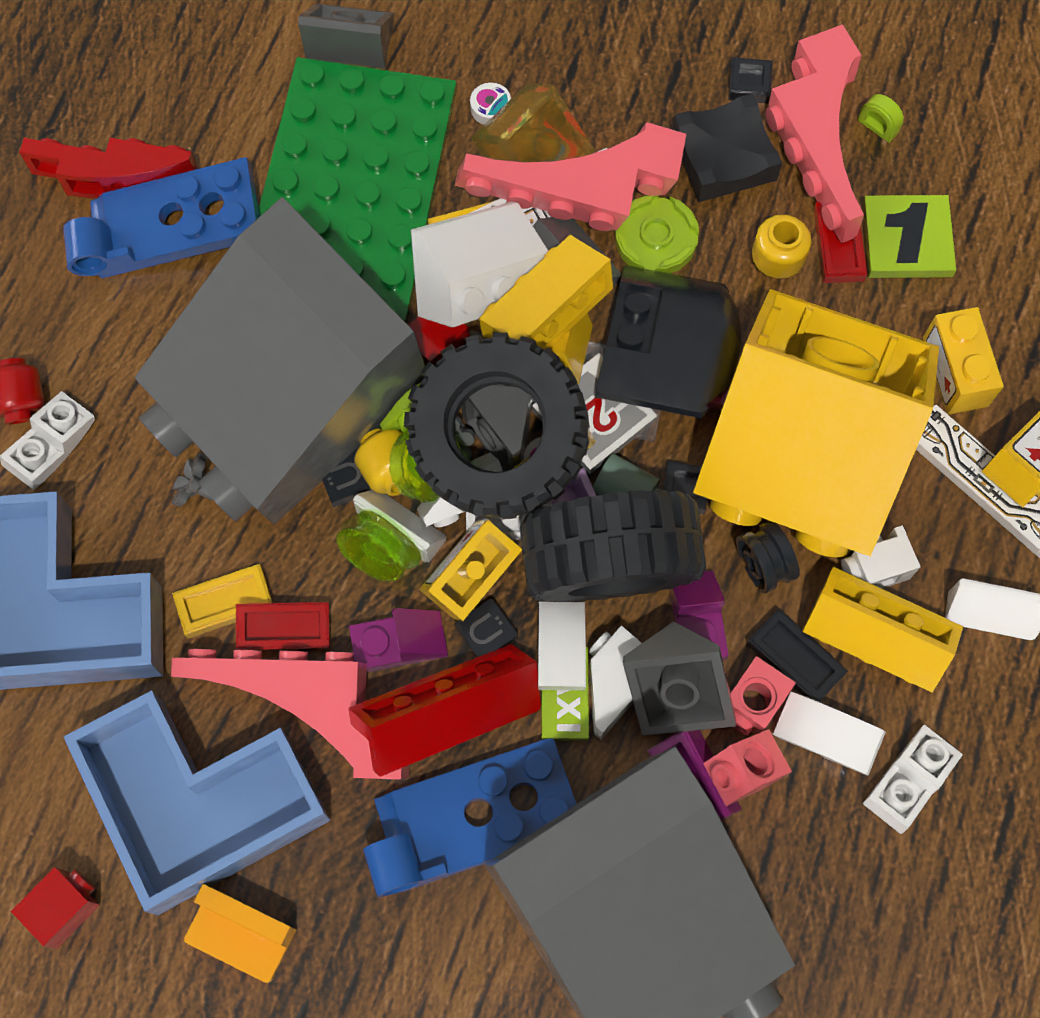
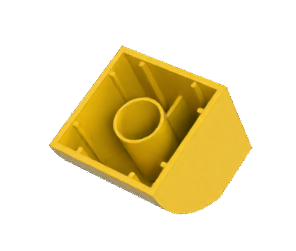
[693,289,939,557]

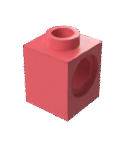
[730,656,796,735]
[703,729,792,806]

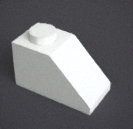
[589,626,642,741]

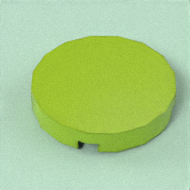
[615,195,699,273]

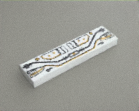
[916,405,1040,558]

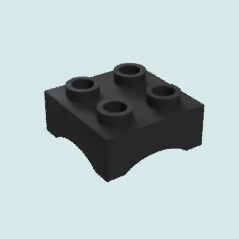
[672,93,782,202]

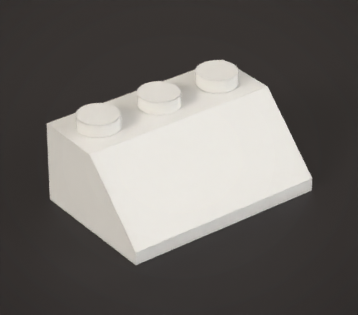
[411,201,548,327]

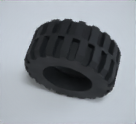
[404,332,590,520]
[520,490,707,602]

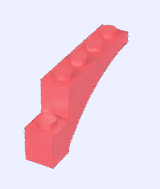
[765,24,864,243]
[455,122,686,231]
[171,649,409,779]

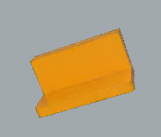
[184,884,297,983]

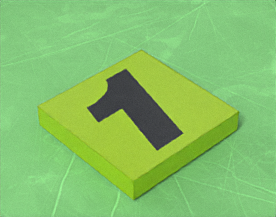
[862,195,956,278]

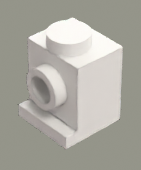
[841,525,920,589]

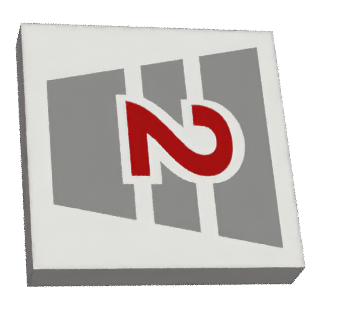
[532,353,657,475]

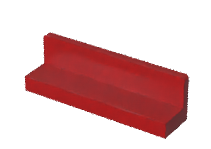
[348,644,541,777]

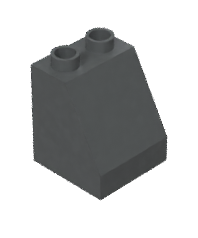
[134,197,425,525]
[484,747,795,1018]

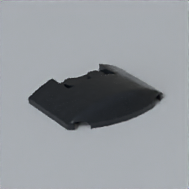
[595,265,741,418]

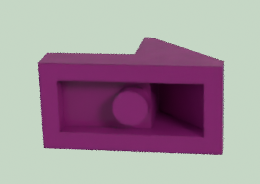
[669,570,729,661]
[349,608,448,672]

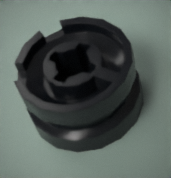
[736,521,800,594]

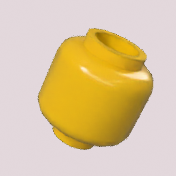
[752,214,812,279]
[354,429,418,496]

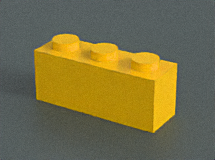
[479,235,613,350]
[803,567,964,692]

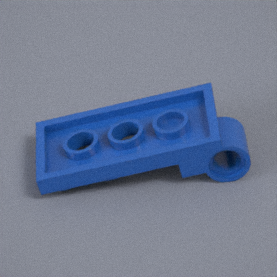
[63,157,260,278]
[363,738,576,898]

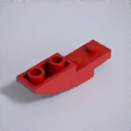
[19,137,198,198]

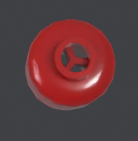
[0,358,45,425]

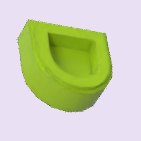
[857,94,904,143]

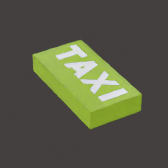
[541,647,589,741]

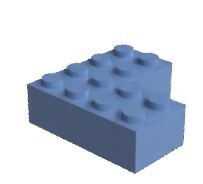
[0,492,163,690]
[64,690,331,916]

